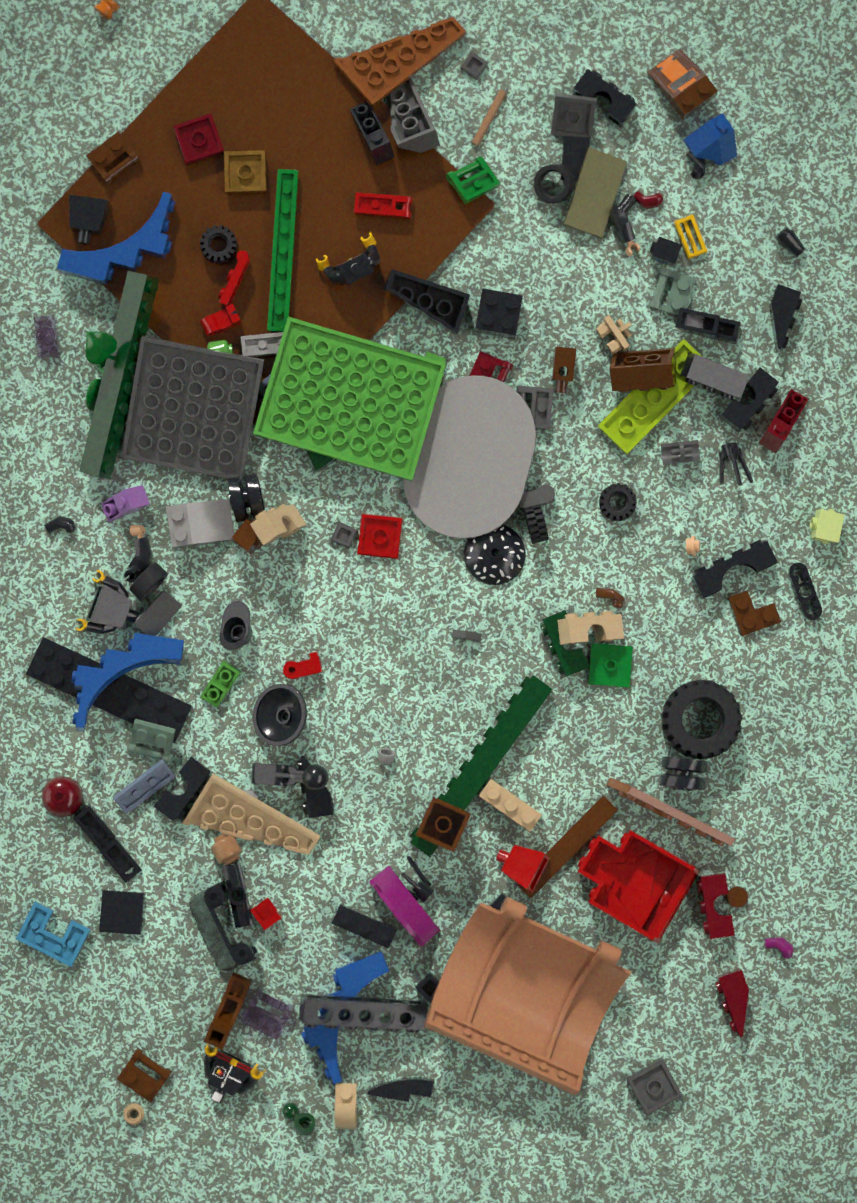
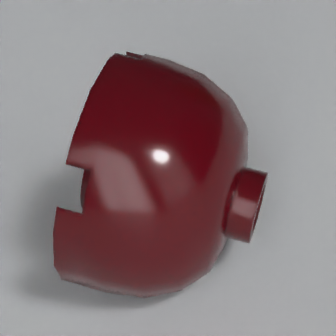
[41,776,83,818]

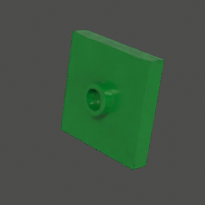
[588,643,633,688]

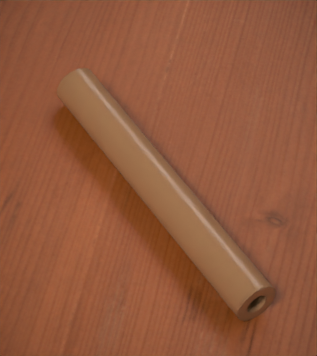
[471,89,507,147]

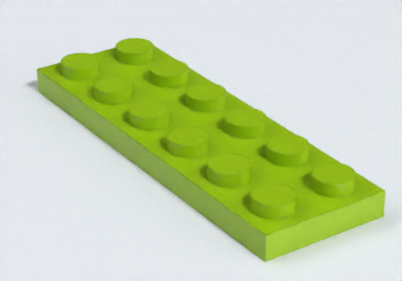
[597,339,701,455]

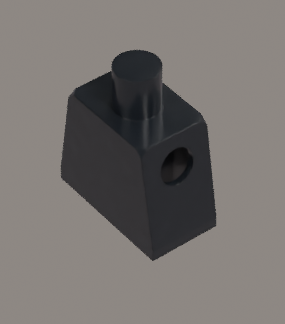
[69,195,111,245]

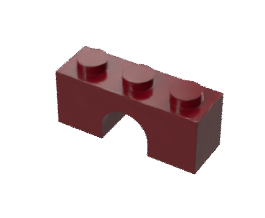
[696,873,735,939]

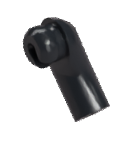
[686,151,706,180]

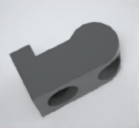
[519,485,555,510]

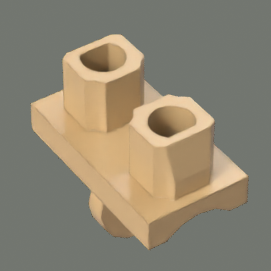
[596,315,632,355]

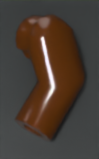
[596,588,625,608]

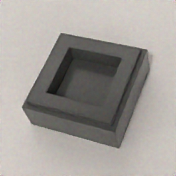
[460,51,488,80]
[331,522,358,549]

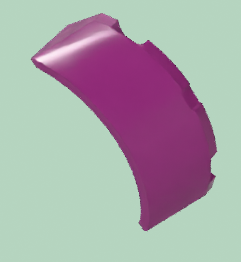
[369,866,441,947]

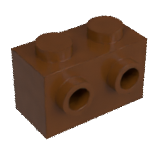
[232,519,263,555]

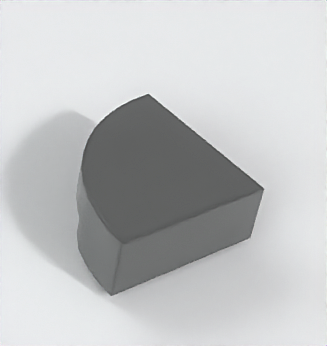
[452,630,482,642]

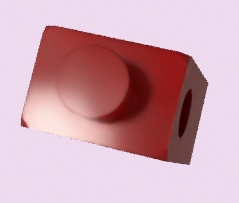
[496,845,550,893]

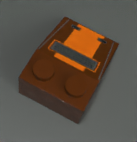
[647,49,718,120]

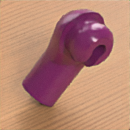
[764,937,794,959]

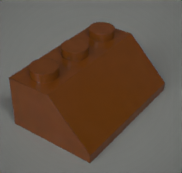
[609,348,676,393]

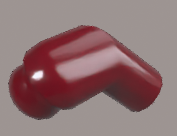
[633,190,664,209]

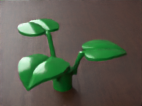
[85,331,117,410]

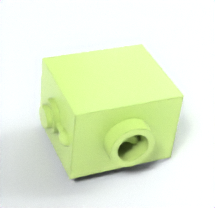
[810,509,845,544]

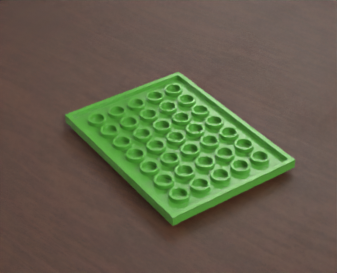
[253,317,446,482]

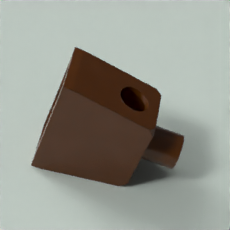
[552,347,576,393]

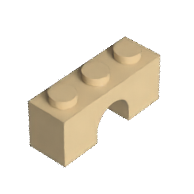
[250,504,307,545]
[558,611,624,645]
[479,779,542,832]

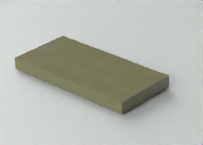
[563,147,627,239]

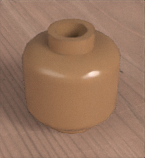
[211,834,242,866]

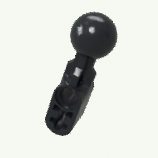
[251,763,329,791]

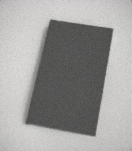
[134,590,183,636]

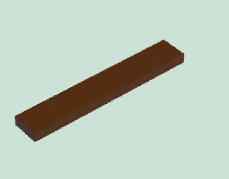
[516,796,618,899]

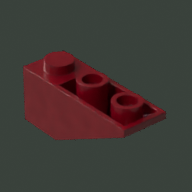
[759,389,809,454]
[715,968,749,1038]

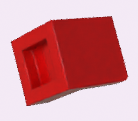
[250,898,282,931]

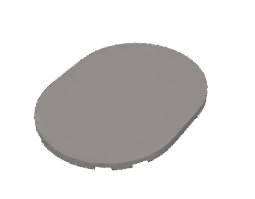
[403,376,536,539]

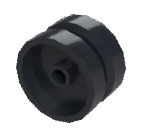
[228,473,265,523]
[659,756,708,791]

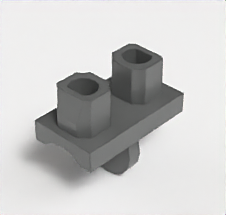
[661,440,700,465]

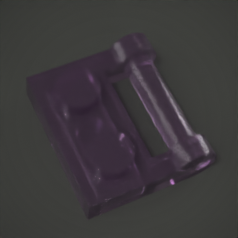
[240,987,294,1040]

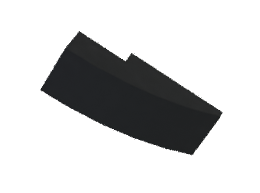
[675,308,741,345]
[367,1077,434,1102]

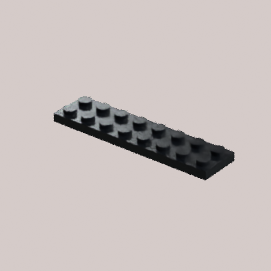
[26,637,193,743]

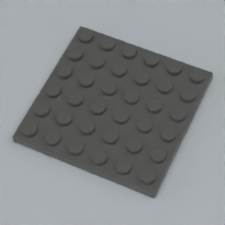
[121,336,264,481]

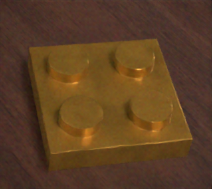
[224,150,267,194]

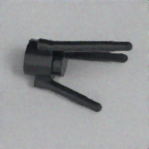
[719,442,753,486]
[401,856,434,902]

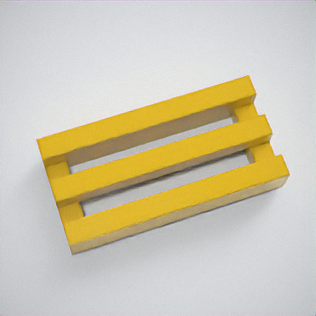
[674,214,708,260]

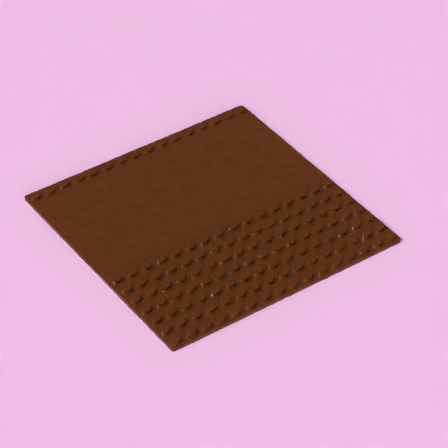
[38,0,494,425]

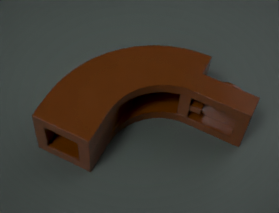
[204,972,252,1050]

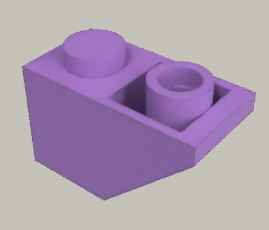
[101,485,150,522]

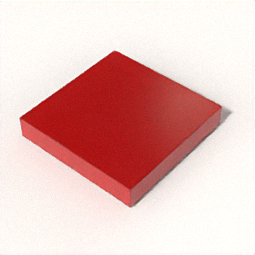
[357,514,403,559]

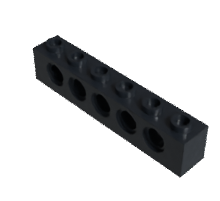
[299,994,428,1033]

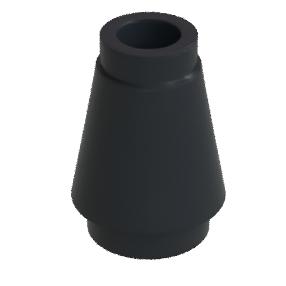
[776,227,806,257]

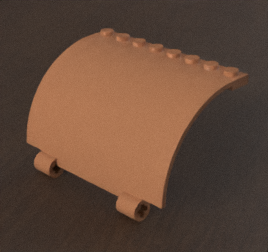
[424,897,631,1095]

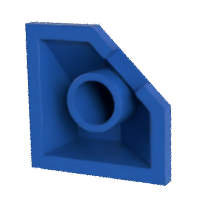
[683,113,737,166]

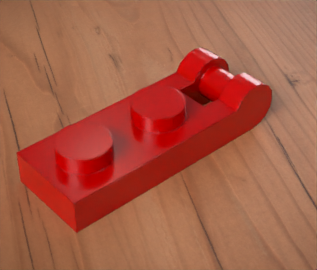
[354,192,413,219]
[218,250,250,308]

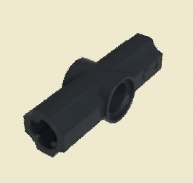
[223,863,253,928]

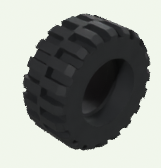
[661,680,743,759]

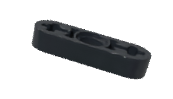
[788,563,822,620]

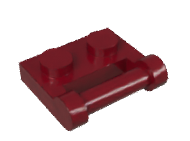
[469,351,514,382]

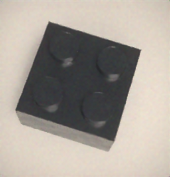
[475,288,523,339]

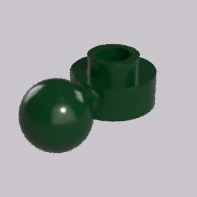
[282,1103,315,1136]

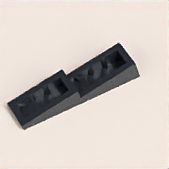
[73,803,142,883]

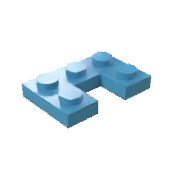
[16,901,91,967]

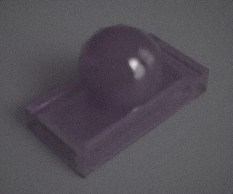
[34,315,59,358]

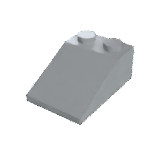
[166,499,234,549]

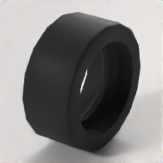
[533,164,574,204]
[129,562,168,601]

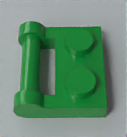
[446,156,500,204]

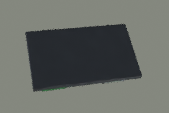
[560,136,590,181]

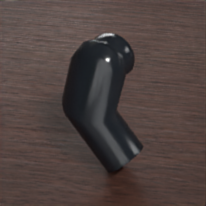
[44,516,76,533]

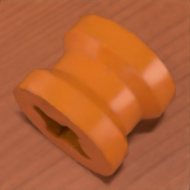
[94,0,120,20]

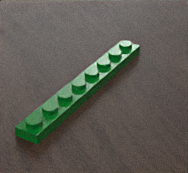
[267,169,299,333]

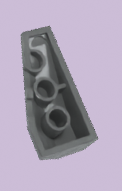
[390,78,440,153]

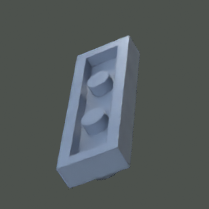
[113,759,176,814]

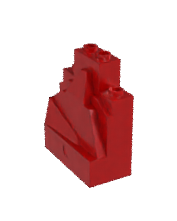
[577,830,700,943]

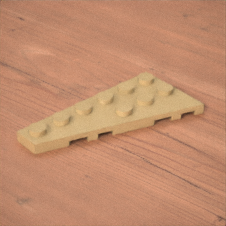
[182,774,320,855]

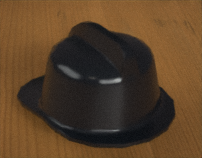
[219,601,252,650]

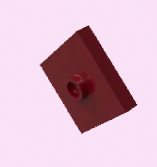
[173,113,225,166]

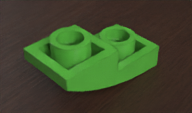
[200,660,241,708]

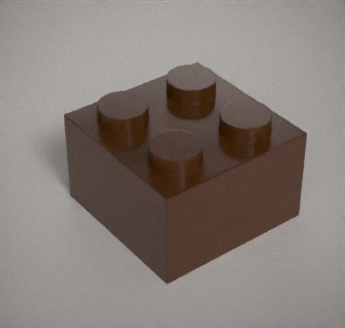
[416,797,471,852]

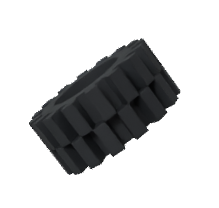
[200,225,238,265]
[599,483,637,521]
[524,504,549,544]

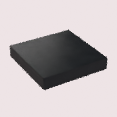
[99,890,144,935]

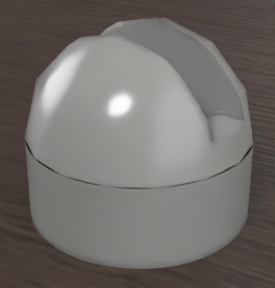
[378,748,395,766]

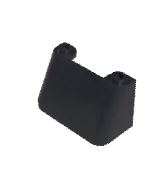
[189,881,260,971]

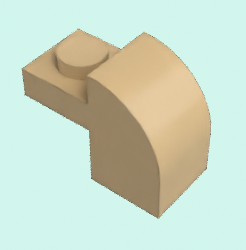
[335,1083,357,1129]

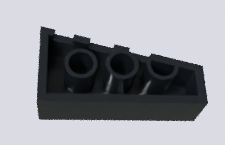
[383,269,470,334]

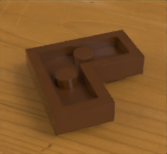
[728,590,781,636]

